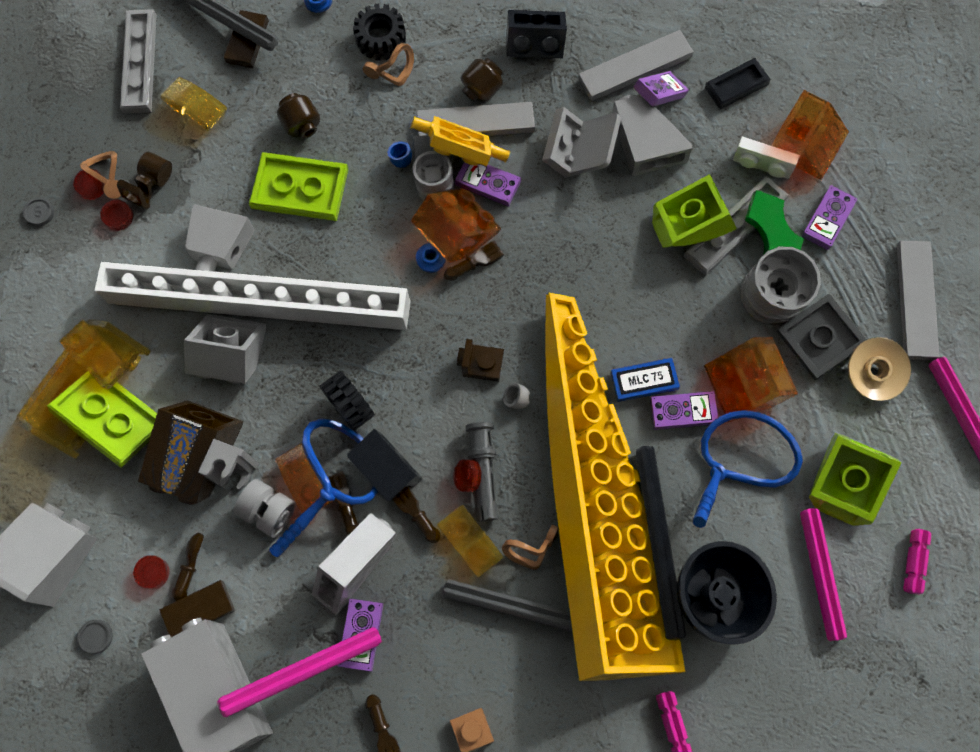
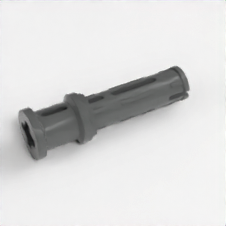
[465,422,499,521]

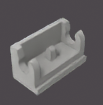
[198,439,259,490]

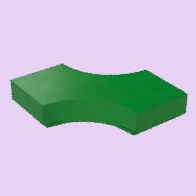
[745,190,804,255]

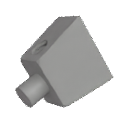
[185,204,255,272]

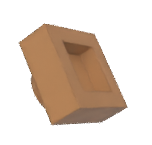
[450,708,494,752]

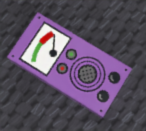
[633,71,689,107]
[455,162,521,207]
[801,185,857,250]
[650,391,718,430]
[338,599,383,672]

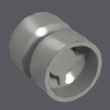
[413,151,454,205]
[233,479,296,538]

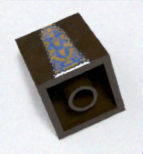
[138,400,244,505]

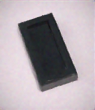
[705,58,771,110]

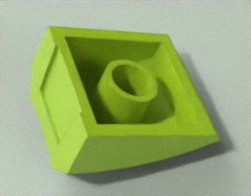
[652,174,737,248]
[809,433,902,526]

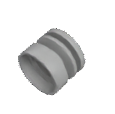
[740,247,821,325]

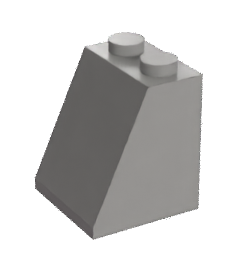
[0,502,98,607]

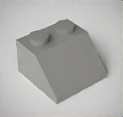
[184,314,266,384]

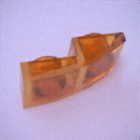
[275,443,333,513]

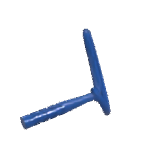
[693,410,803,528]
[269,418,378,557]

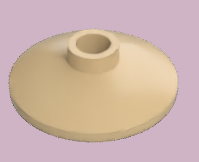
[848,337,911,401]

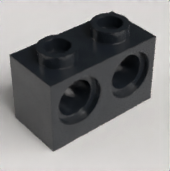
[506,10,567,59]

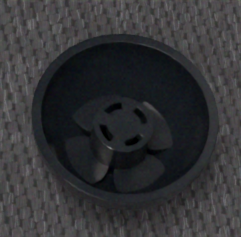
[677,541,777,645]

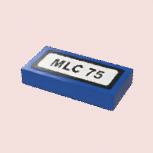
[610,358,680,402]

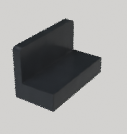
[347,429,423,501]

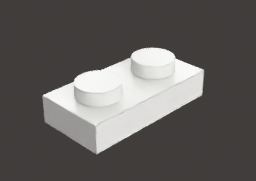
[733,136,800,179]

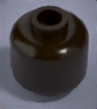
[460,57,503,102]
[277,93,320,139]

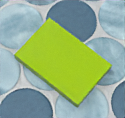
[249,152,349,221]
[47,365,157,468]

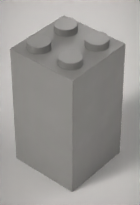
[141,618,273,752]

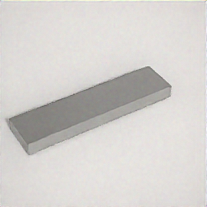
[120,9,157,114]
[578,30,694,102]
[417,102,535,136]
[683,176,788,276]
[897,240,940,360]

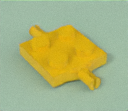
[410,116,510,166]

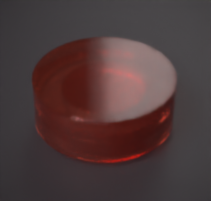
[73,169,104,200]
[100,199,133,231]
[453,459,482,492]
[133,555,170,589]

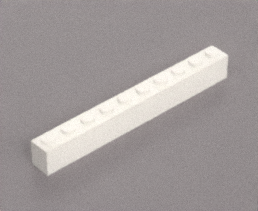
[95,262,410,330]

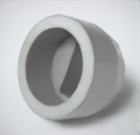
[503,383,531,410]

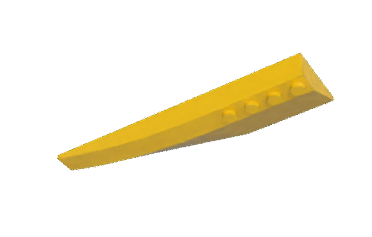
[545,292,686,681]

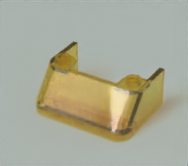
[15,319,151,459]

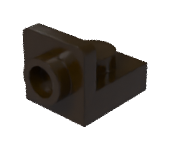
[457,339,504,382]

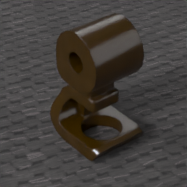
[117,151,172,209]

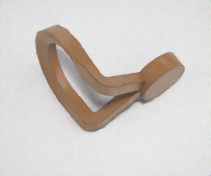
[362,43,414,86]
[80,151,121,199]
[501,524,559,570]

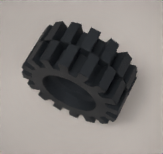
[353,3,406,61]
[319,371,375,431]

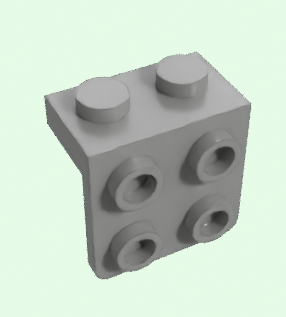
[542,107,621,178]

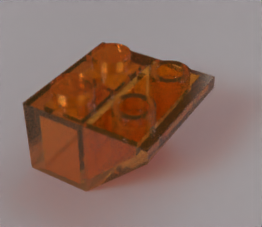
[772,90,849,180]
[411,188,501,263]
[704,337,798,422]

